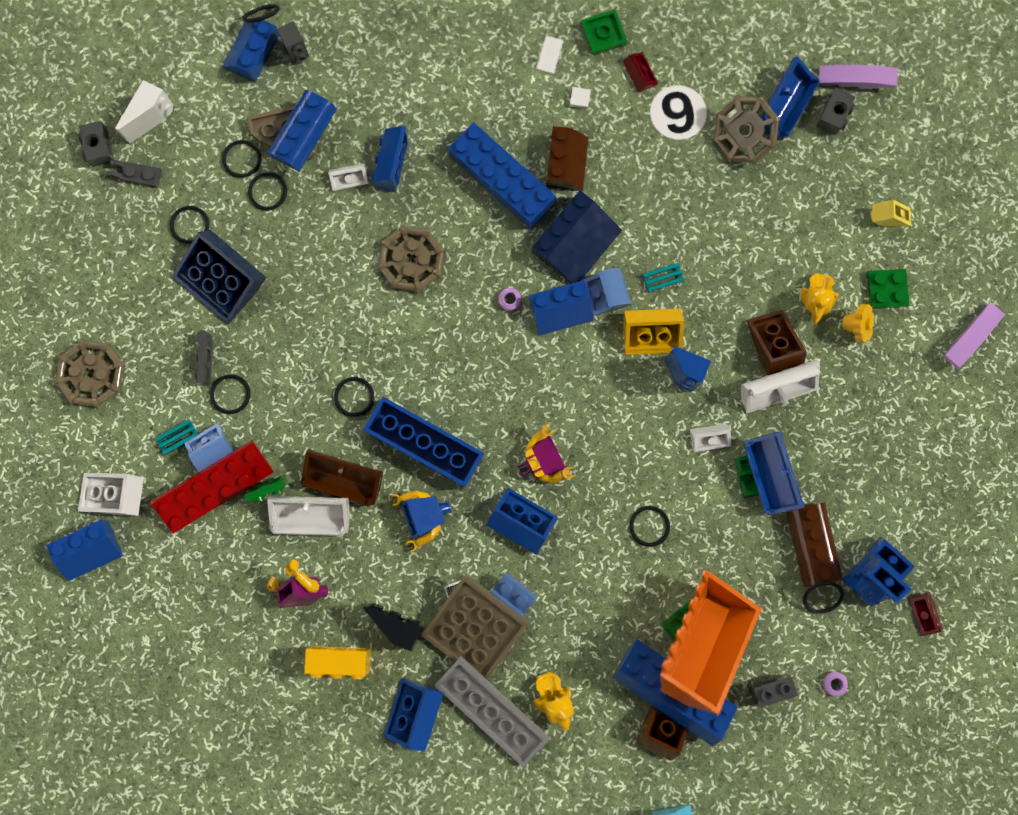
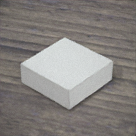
[570,87,591,109]

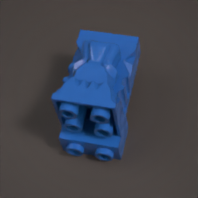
[842,536,915,607]

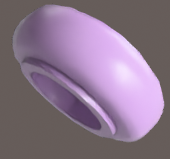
[498,288,521,311]
[823,672,848,697]

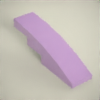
[819,65,898,89]
[943,302,1005,369]

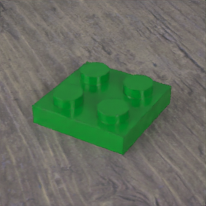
[581,9,627,56]
[867,269,910,309]
[244,475,288,503]

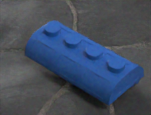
[760,56,820,141]
[267,90,337,172]
[744,431,805,516]

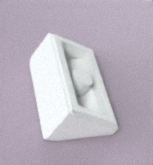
[328,163,369,191]
[690,424,731,452]

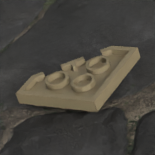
[247,106,314,161]

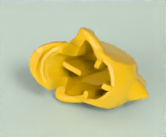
[801,273,839,324]
[534,672,574,731]

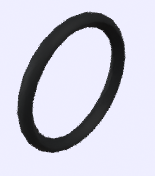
[243,4,280,23]
[222,140,261,178]
[248,172,287,210]
[170,206,210,244]
[210,374,251,414]
[334,377,374,417]
[629,506,670,547]
[803,581,844,614]

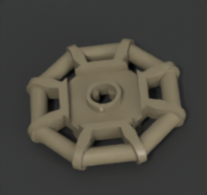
[713,95,781,165]
[376,225,446,293]
[53,339,125,408]

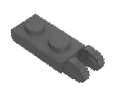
[106,159,162,188]
[195,330,213,386]

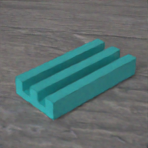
[642,263,685,293]
[155,419,198,455]

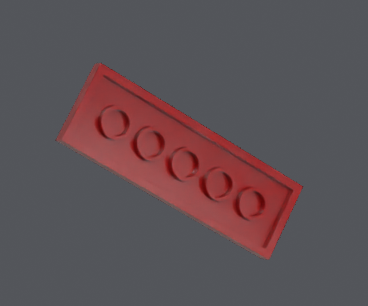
[151,440,274,534]

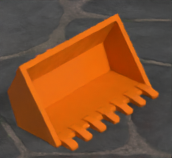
[660,570,762,715]

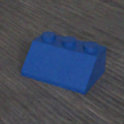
[222,20,280,82]
[371,126,408,192]
[529,280,594,336]
[665,346,711,392]
[486,488,558,555]
[46,520,123,581]
[384,678,444,752]

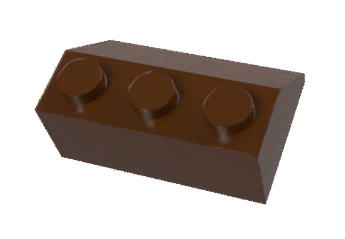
[546,126,589,191]

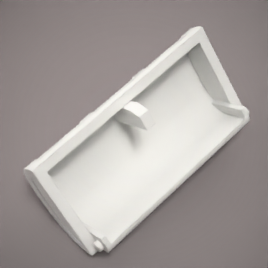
[741,360,821,413]
[267,496,350,536]

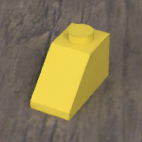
[871,200,911,227]

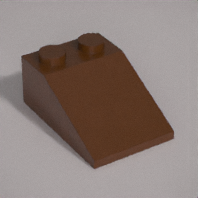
[747,310,807,375]
[636,705,688,761]

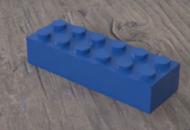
[448,122,556,229]
[363,396,485,488]
[612,639,738,746]

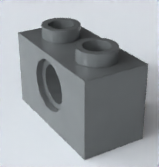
[277,21,309,64]
[816,87,856,135]
[78,121,114,167]
[749,674,798,708]

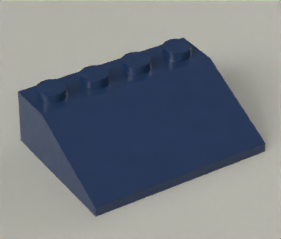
[532,190,622,284]
[172,230,266,324]

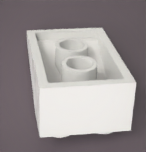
[115,80,173,144]
[78,473,144,516]

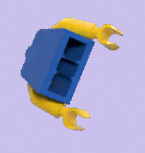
[391,490,451,552]

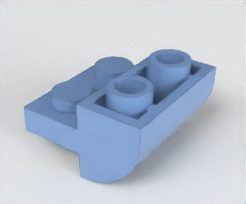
[583,268,632,316]
[184,423,235,472]
[491,572,538,616]

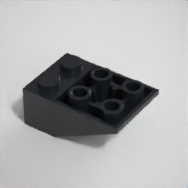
[363,603,423,651]

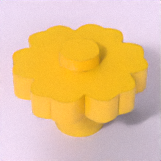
[842,304,874,343]

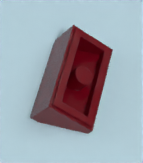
[623,52,658,93]
[909,592,943,636]

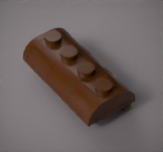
[301,449,383,507]
[787,502,843,587]

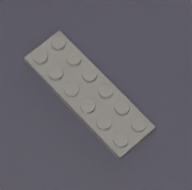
[434,656,550,767]

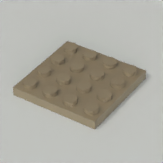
[421,574,530,679]

